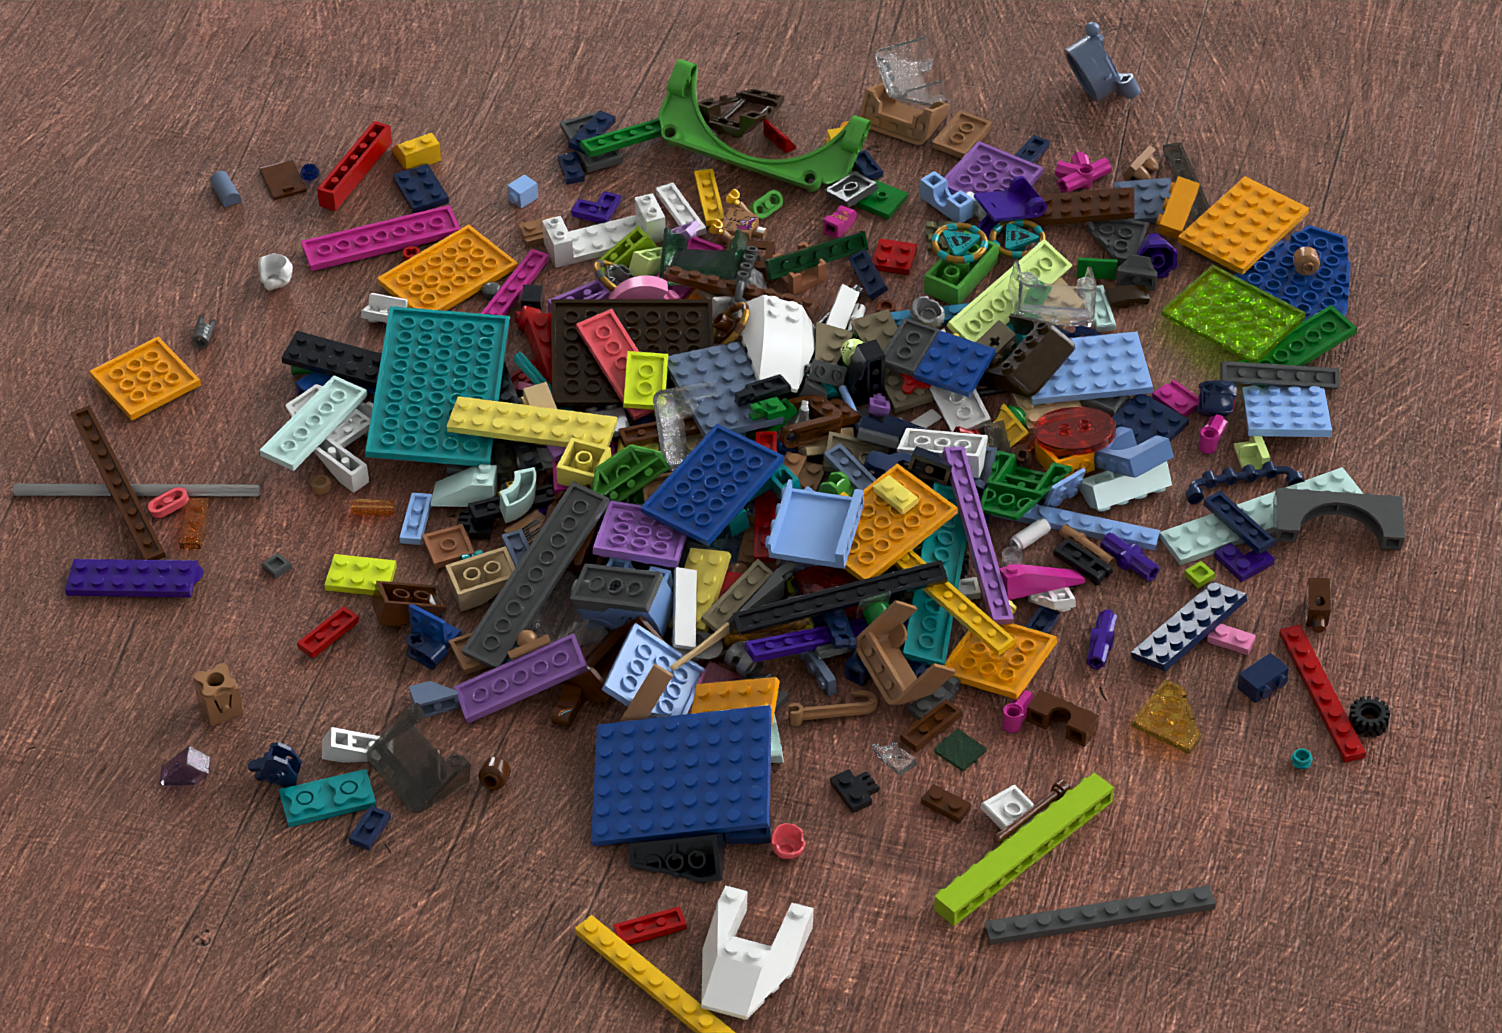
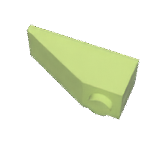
[629,245,677,277]

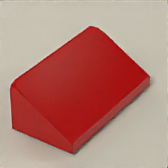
[763,119,797,154]

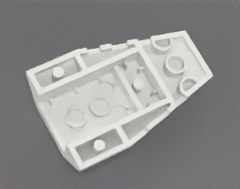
[737,295,815,393]

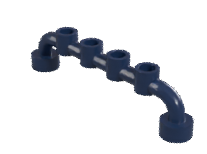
[1186,461,1305,504]

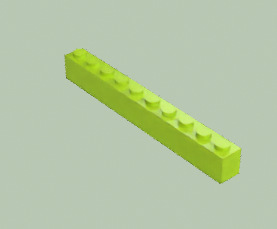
[934,772,1114,926]

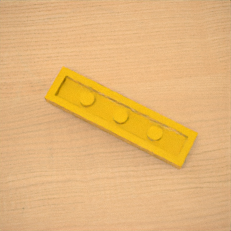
[694,168,725,227]

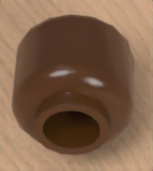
[478,757,511,790]

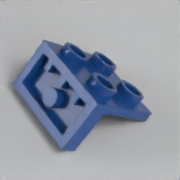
[408,604,462,650]

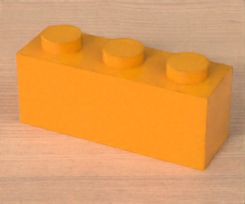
[1156,176,1200,240]

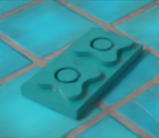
[279,769,377,828]

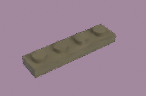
[701,559,773,632]

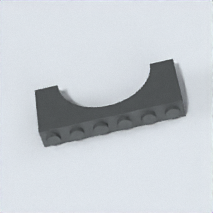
[1273,488,1405,550]

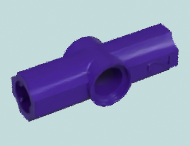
[1100,532,1160,582]
[1086,609,1117,670]

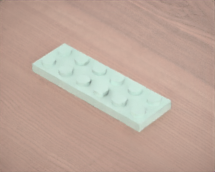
[260,376,367,471]

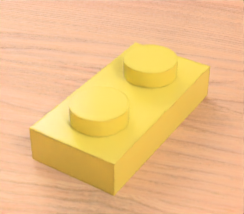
[873,475,918,515]

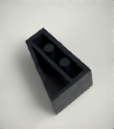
[843,339,885,407]

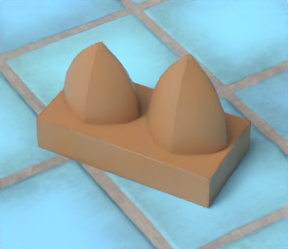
[1123,145,1159,181]

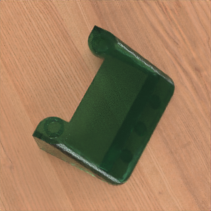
[659,227,748,286]

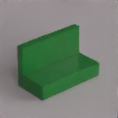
[1077,257,1117,280]

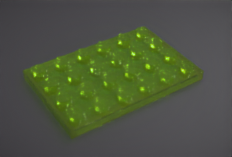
[1161,264,1306,363]

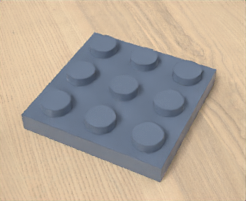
[1113,178,1172,224]

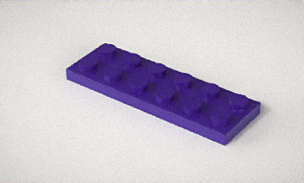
[65,559,199,598]

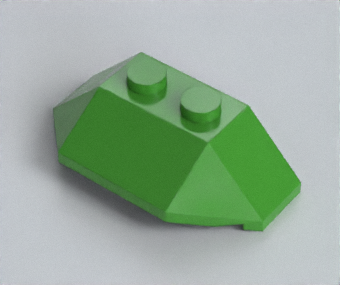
[591,444,671,513]

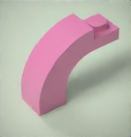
[608,276,680,299]

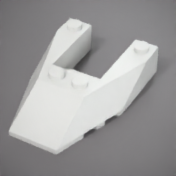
[285,384,373,493]
[701,886,814,1020]

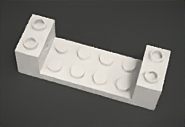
[542,193,666,268]

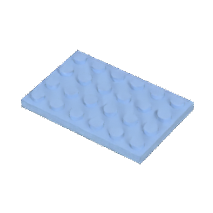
[1018,332,1153,405]

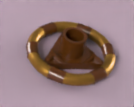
[713,302,750,346]

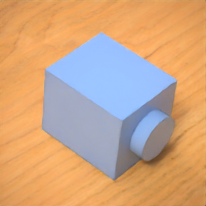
[507,174,538,208]

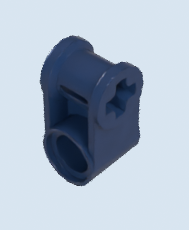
[406,632,448,669]

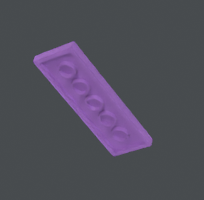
[454,633,588,724]

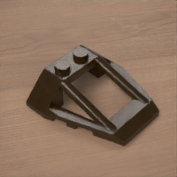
[698,88,784,138]

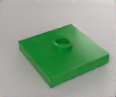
[856,180,908,220]

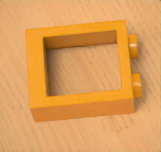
[1035,431,1095,480]

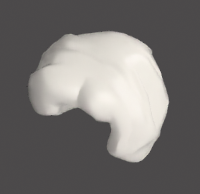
[258,253,293,291]

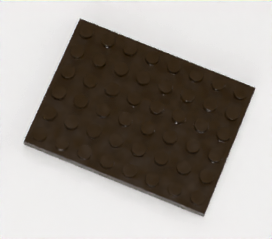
[551,299,714,407]

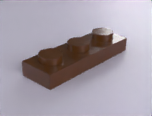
[900,699,962,752]

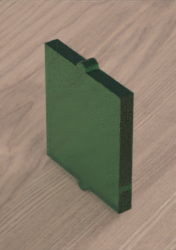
[934,728,987,772]

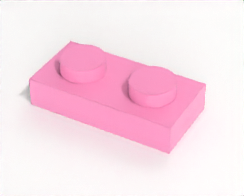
[1207,624,1256,655]

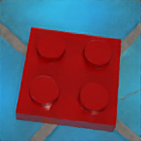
[872,238,917,275]

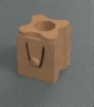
[193,663,243,726]

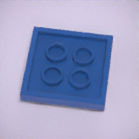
[914,331,995,398]

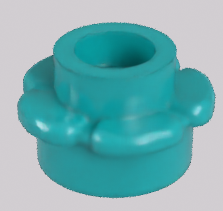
[1290,748,1313,769]

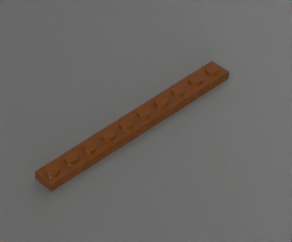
[71,405,166,560]

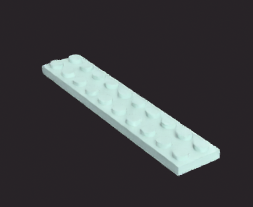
[1159,467,1363,566]

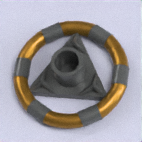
[593,259,633,291]

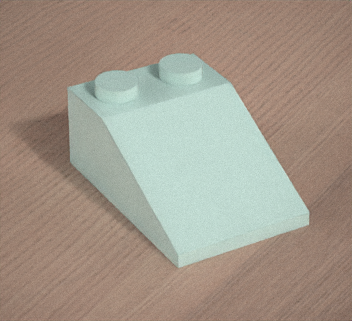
[431,464,498,507]

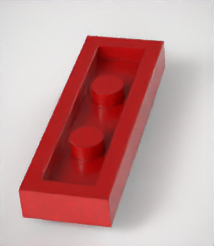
[297,606,359,658]
[613,906,687,945]

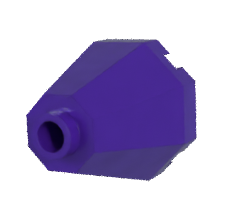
[1137,233,1177,279]

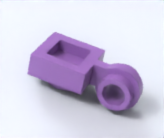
[868,393,890,417]

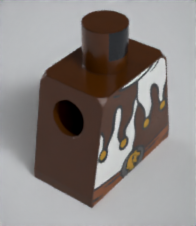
[1304,578,1331,633]

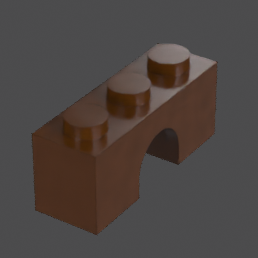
[1027,690,1099,747]

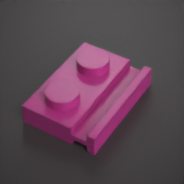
[1152,379,1199,417]

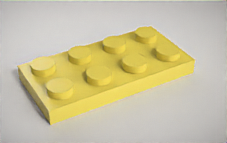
[668,548,732,633]

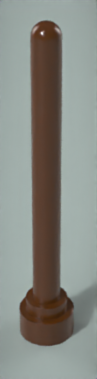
[993,780,1071,843]

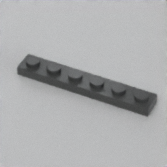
[1220,361,1339,390]

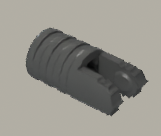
[191,315,216,349]

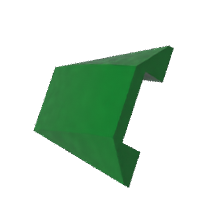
[980,450,1072,520]

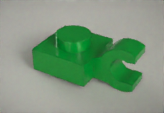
[748,397,787,421]

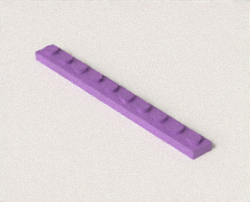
[942,446,1014,624]

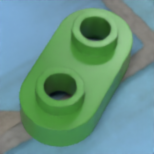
[749,190,783,220]

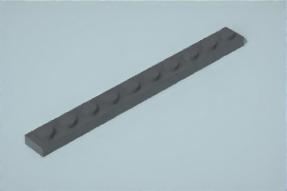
[984,885,1216,945]

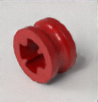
[402,246,420,262]

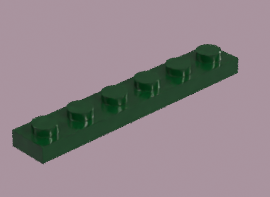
[764,230,869,280]

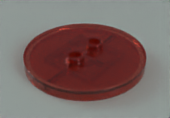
[1033,407,1116,455]

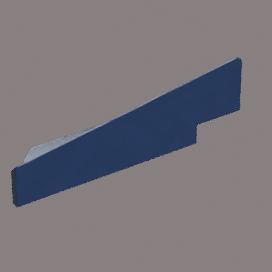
[856,414,930,445]

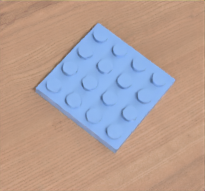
[1242,385,1332,437]
[601,623,707,719]

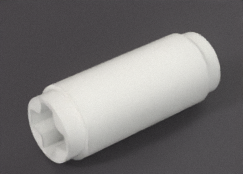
[1009,518,1051,552]

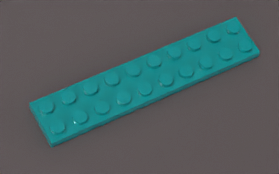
[902,482,967,665]

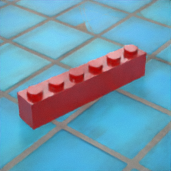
[317,121,392,211]

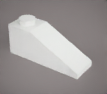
[322,727,394,763]

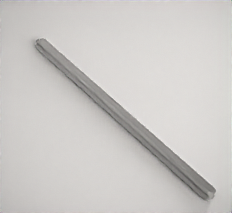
[13,483,260,497]

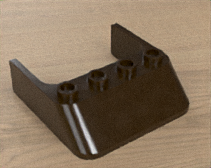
[977,313,1075,397]

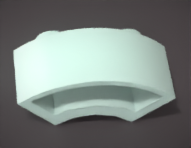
[500,467,536,523]

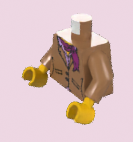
[709,189,767,244]

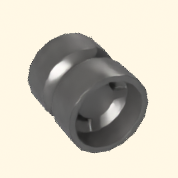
[724,641,765,680]

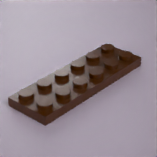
[1019,187,1135,227]

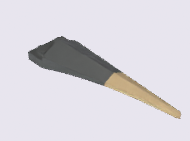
[670,561,797,671]

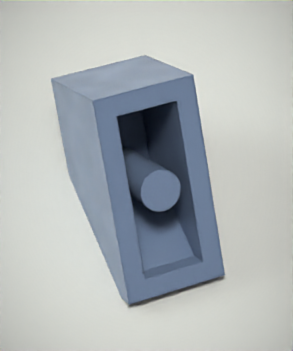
[409,681,460,720]

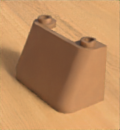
[859,82,950,145]

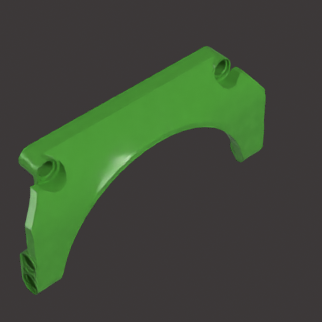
[658,59,871,192]

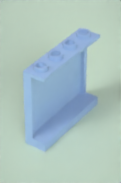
[765,479,864,569]

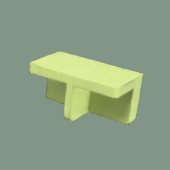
[1233,436,1270,470]

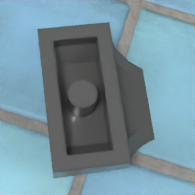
[1116,254,1157,291]

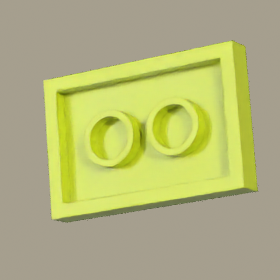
[623,351,668,410]
[324,554,397,596]

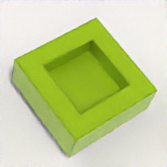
[1184,561,1215,588]

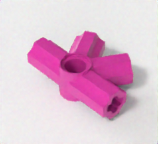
[1055,152,1112,193]

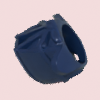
[1197,380,1237,417]

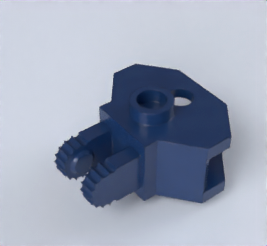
[248,742,302,788]

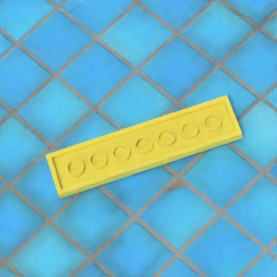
[447,396,617,447]

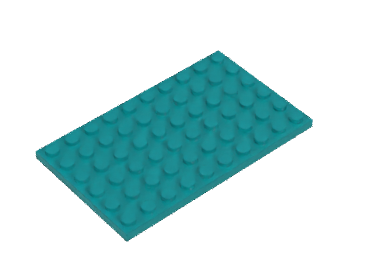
[365,306,510,466]

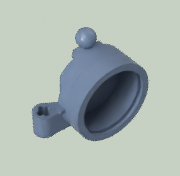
[1064,22,1141,103]

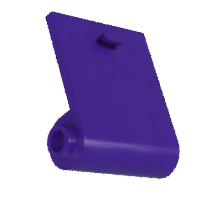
[973,176,1047,222]

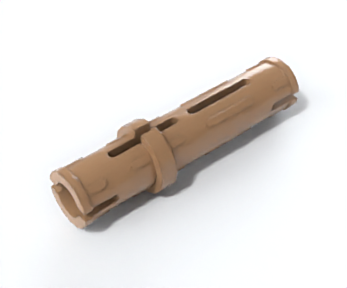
[1059,524,1115,567]

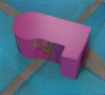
[823,205,857,239]

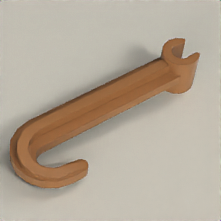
[788,690,877,726]

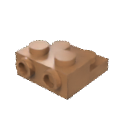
[783,452,827,492]

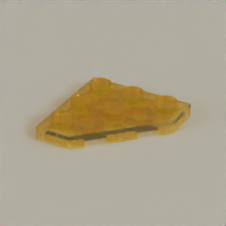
[1131,679,1201,754]

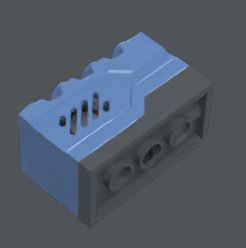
[570,563,673,637]

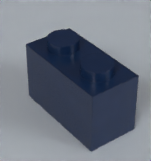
[1237,653,1289,703]

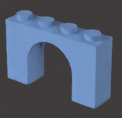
[1086,426,1174,478]

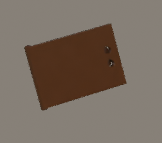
[259,160,307,200]

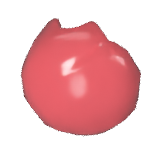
[771,823,805,860]

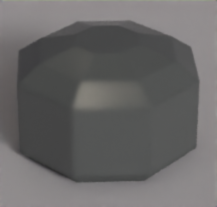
[482,282,501,300]

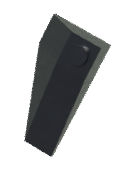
[628,833,725,882]

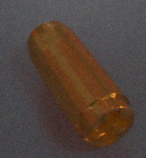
[352,499,395,516]

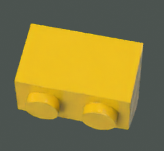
[391,133,441,170]

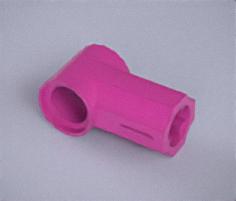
[1198,414,1228,454]
[1002,690,1034,733]

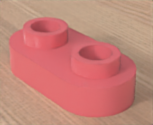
[148,487,189,518]

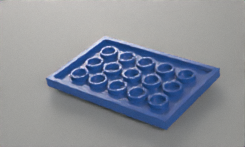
[640,424,785,546]

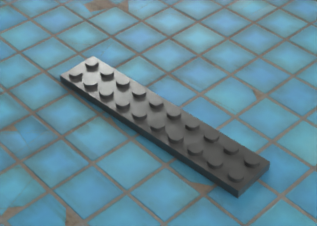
[461,481,610,669]

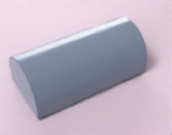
[210,171,242,207]

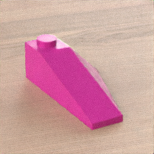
[999,564,1085,600]

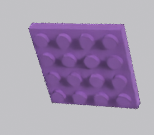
[944,141,1044,195]
[593,501,687,568]

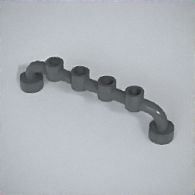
[729,246,761,307]

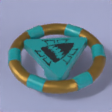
[989,219,1046,259]
[930,223,989,264]

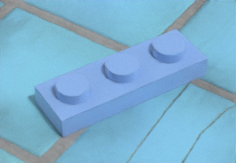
[399,492,432,545]

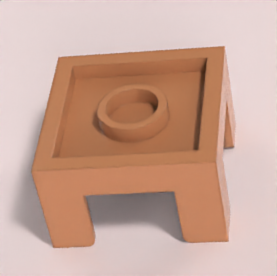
[772,241,827,295]

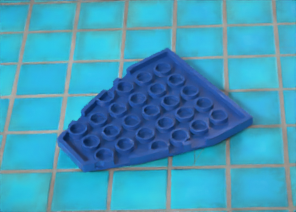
[1221,225,1350,327]

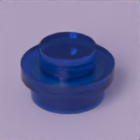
[300,163,319,181]

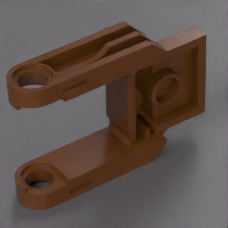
[779,394,861,448]

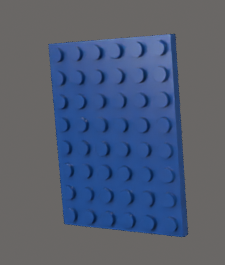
[591,705,772,846]

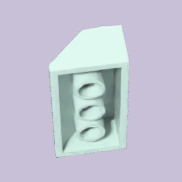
[1079,461,1172,512]

